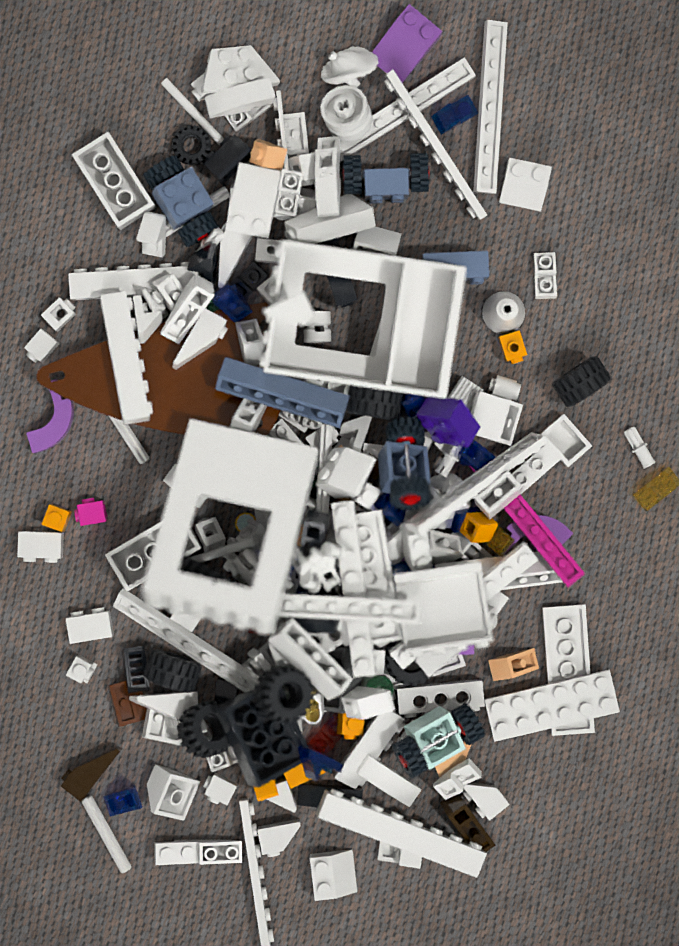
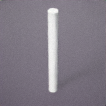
[161,78,224,146]
[189,537,258,563]

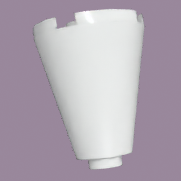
[482,291,525,334]

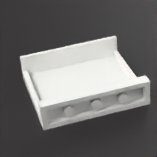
[394,562,493,658]

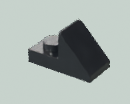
[187,243,217,286]

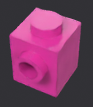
[74,498,108,526]

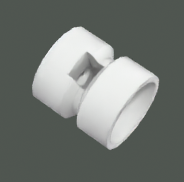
[304,311,331,343]

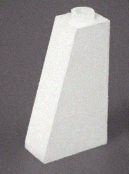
[285,194,376,244]

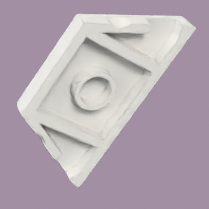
[201,45,280,94]

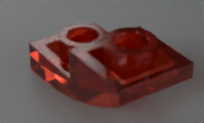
[307,712,343,760]

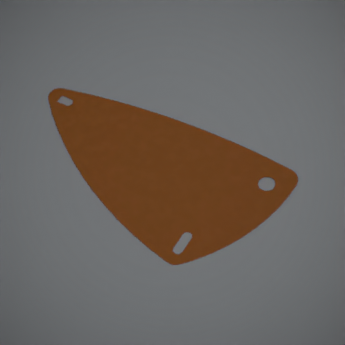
[36,302,290,436]

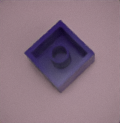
[416,396,481,447]

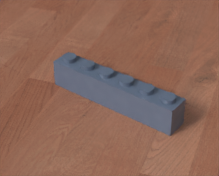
[215,357,350,428]

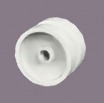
[321,85,373,142]

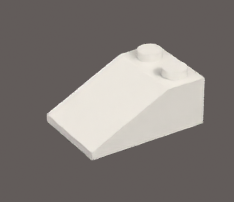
[225,162,282,238]

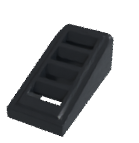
[121,646,150,693]

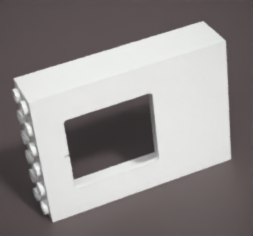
[260,240,466,398]
[142,419,318,635]

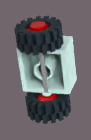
[393,703,485,779]

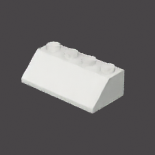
[334,710,405,789]

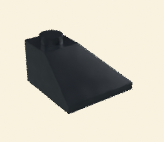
[294,584,344,633]

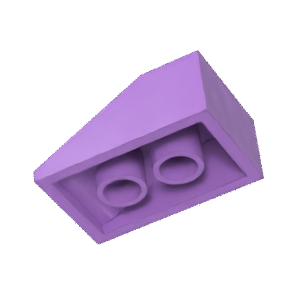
[372,4,443,83]

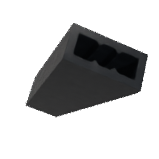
[316,238,358,309]

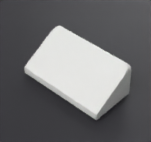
[151,273,184,312]

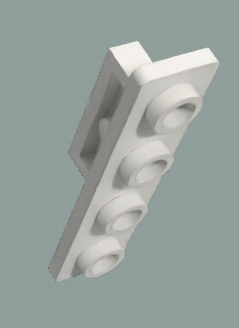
[273,90,309,171]

